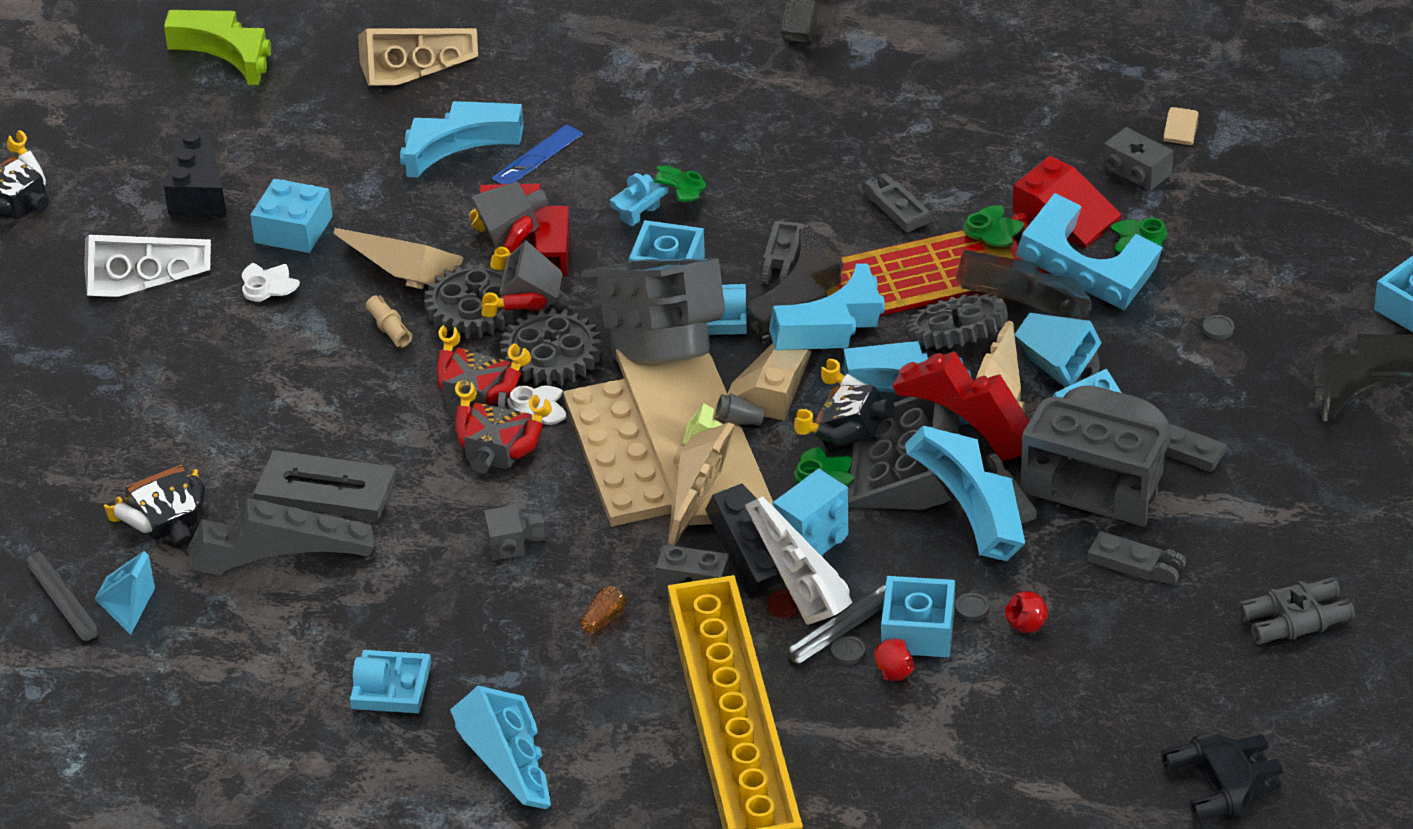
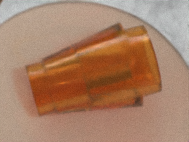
[579,585,627,634]

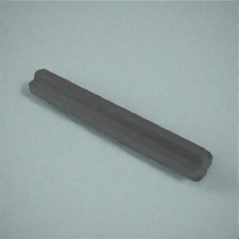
[27,552,98,642]
[787,584,886,664]

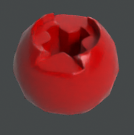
[1005,591,1048,634]
[874,638,915,682]

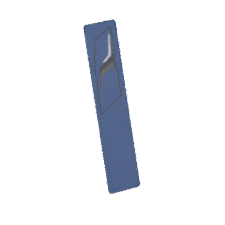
[492,125,583,184]

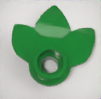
[654,165,706,202]
[964,205,1024,247]
[1110,217,1167,254]
[794,447,854,486]

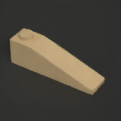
[358,28,478,86]
[333,228,464,290]
[976,321,1025,412]
[727,343,813,421]
[668,422,735,546]

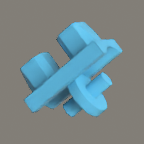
[610,173,669,226]

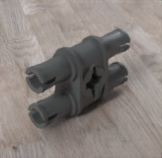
[1237,577,1355,645]

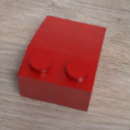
[1012,156,1121,249]

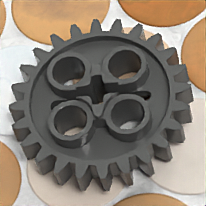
[424,262,521,338]
[906,293,1008,349]
[500,308,602,386]

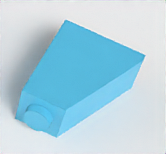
[1014,313,1101,387]

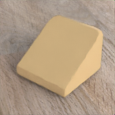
[1163,107,1198,145]

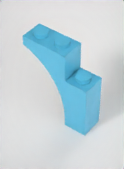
[400,101,524,177]
[769,264,885,350]
[844,341,971,425]
[905,426,1025,561]

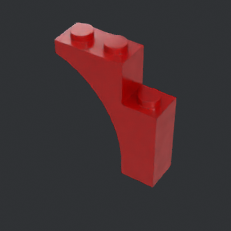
[480,184,570,276]
[892,351,1030,462]

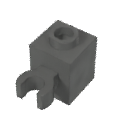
[484,505,545,561]

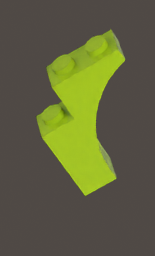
[164,10,271,85]

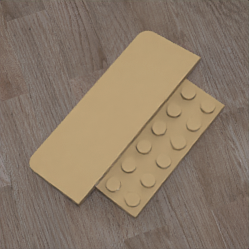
[563,349,773,527]

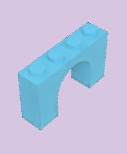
[1016,193,1163,311]

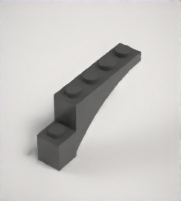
[188,498,374,576]

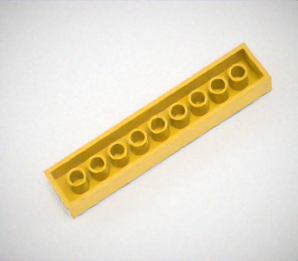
[668,575,803,829]

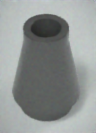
[715,393,765,426]

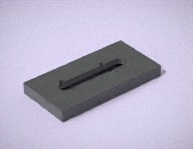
[253,450,397,520]

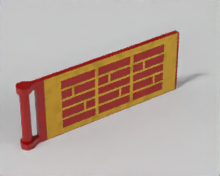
[803,212,1057,316]

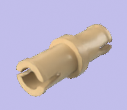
[365,295,413,347]

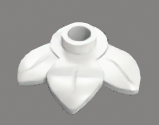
[242,263,300,302]
[508,385,566,425]

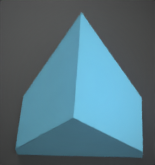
[94,551,155,635]

